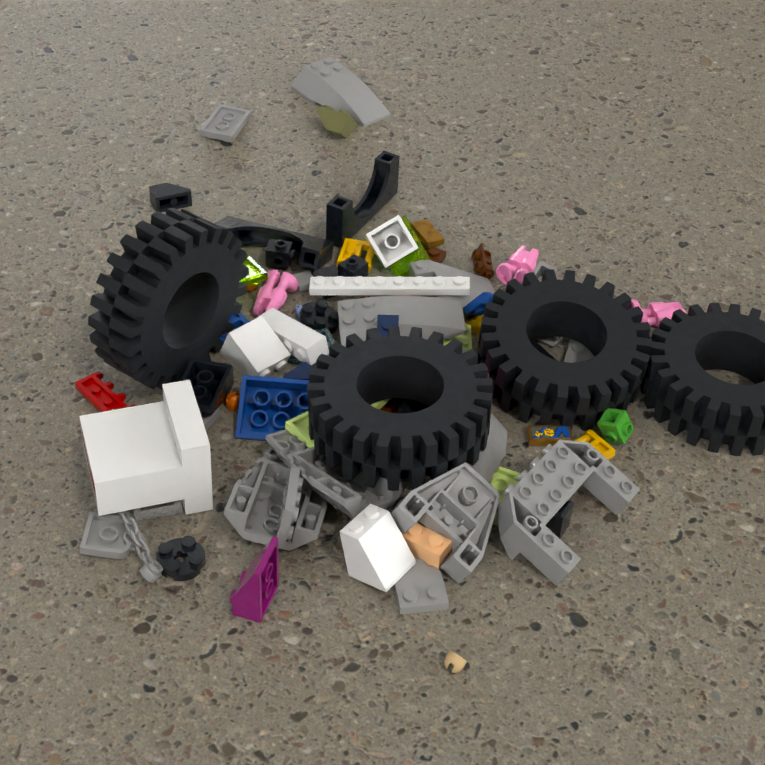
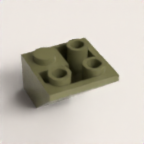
[316,105,358,138]

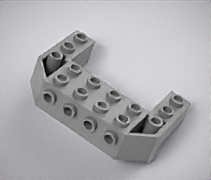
[496,439,640,585]

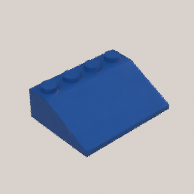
[235,375,309,441]

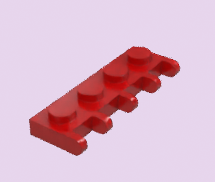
[75,371,136,412]

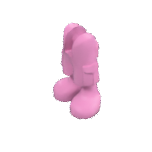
[496,245,539,285]
[253,269,299,317]
[629,299,687,327]

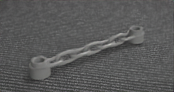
[118,510,163,583]

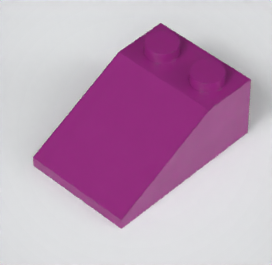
[230,536,279,623]

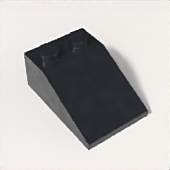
[180,357,234,414]

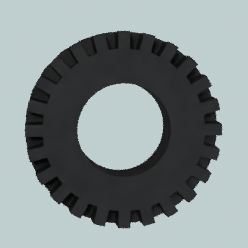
[88,208,248,390]
[477,269,652,431]
[641,303,765,456]
[307,326,493,491]

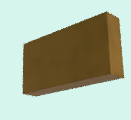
[410,219,445,248]

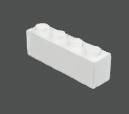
[257,308,329,365]

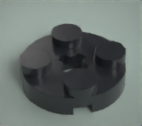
[299,300,339,334]
[156,536,206,581]

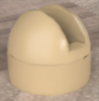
[444,651,467,673]

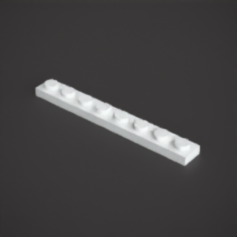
[309,276,470,295]

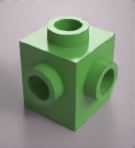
[597,408,634,444]

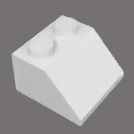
[365,215,419,268]

